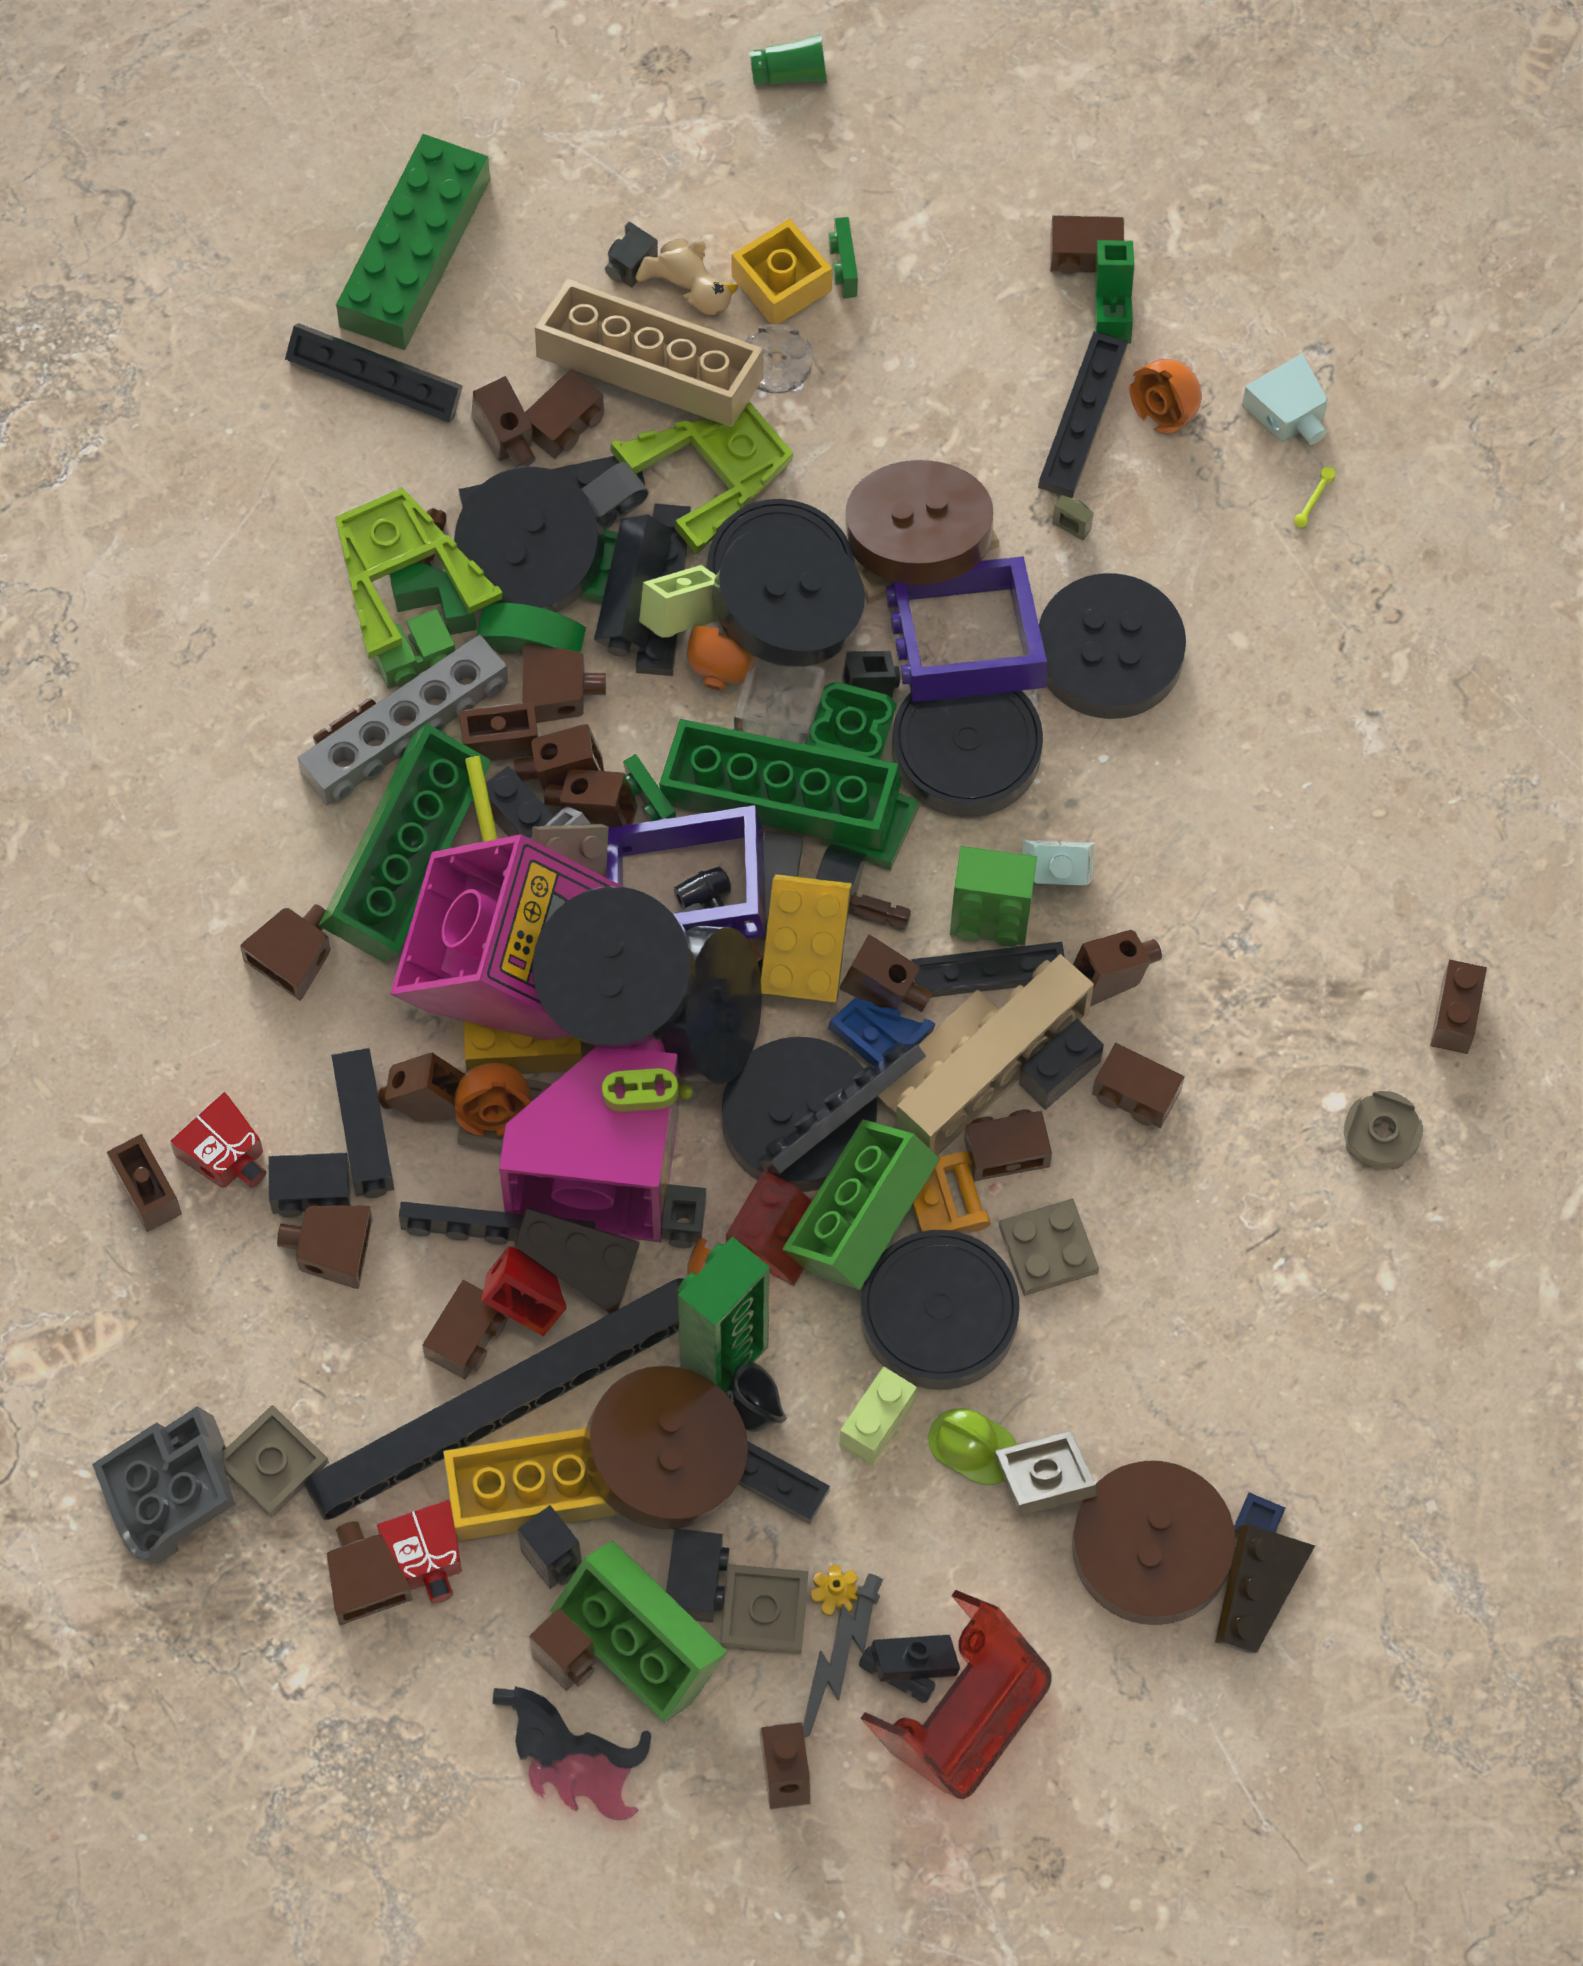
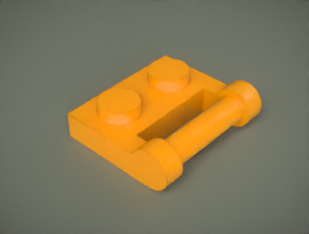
[912,1151,991,1233]

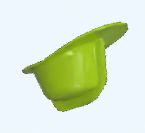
[928,1408,1018,1485]

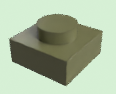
[1052,495,1094,541]

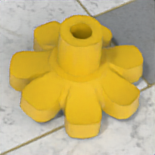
[810,1565,858,1616]

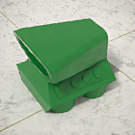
[806,681,897,760]

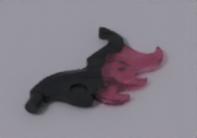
[493,1686,651,1820]

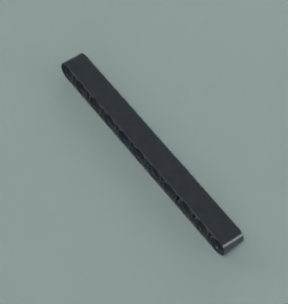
[304,1278,684,1520]

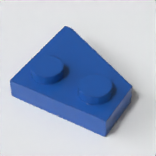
[828,998,935,1067]

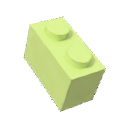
[639,565,719,638]
[839,1366,917,1466]

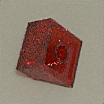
[726,1170,812,1286]

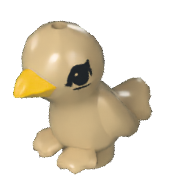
[636,239,738,316]

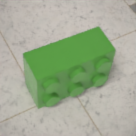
[950,846,1037,947]

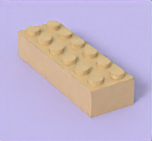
[535,279,764,427]
[895,954,1094,1156]

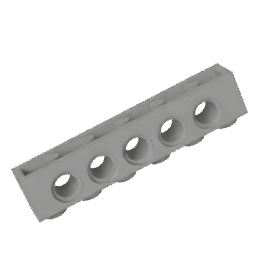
[297,634,508,805]

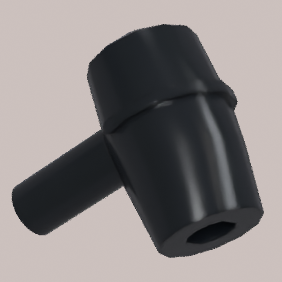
[674,866,731,910]

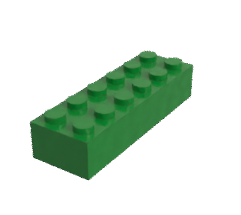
[336,134,490,350]
[659,719,901,850]
[318,723,492,963]
[677,1236,770,1392]

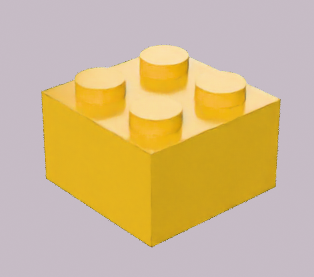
[731,218,832,327]

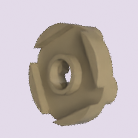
[1344,1091,1423,1169]

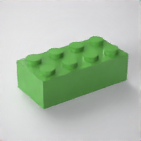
[782,1119,940,1290]
[550,1540,728,1723]

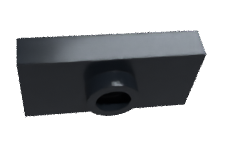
[870,1634,960,1682]

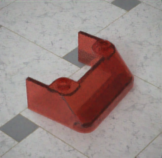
[860,1590,1052,1799]

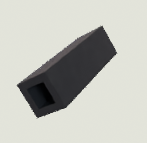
[594,514,672,657]
[331,1048,394,1198]

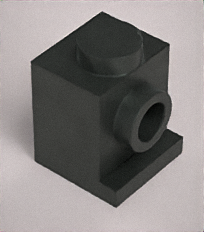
[605,221,658,288]
[842,651,900,698]
[662,1184,706,1248]

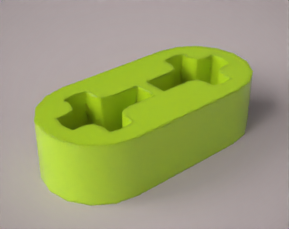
[602,1068,678,1112]

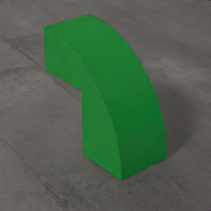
[1095,240,1135,344]
[389,562,477,635]
[476,603,586,654]

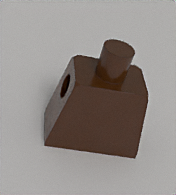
[471,376,536,468]
[522,644,606,723]
[514,724,604,791]
[544,769,638,828]
[240,904,331,1001]
[1073,930,1162,1007]
[839,934,933,1013]
[378,1052,464,1123]
[277,1205,373,1289]
[327,1521,413,1625]
[760,1722,810,1809]

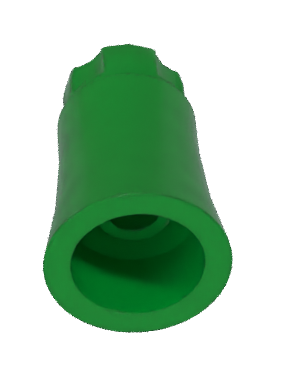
[749,34,827,85]

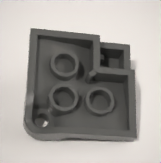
[92,1406,235,1564]

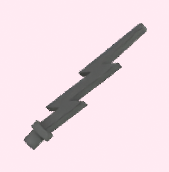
[803,1573,883,1737]

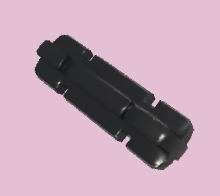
[859,1646,936,1703]

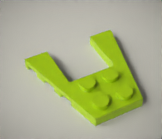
[610,402,793,554]
[335,487,503,659]

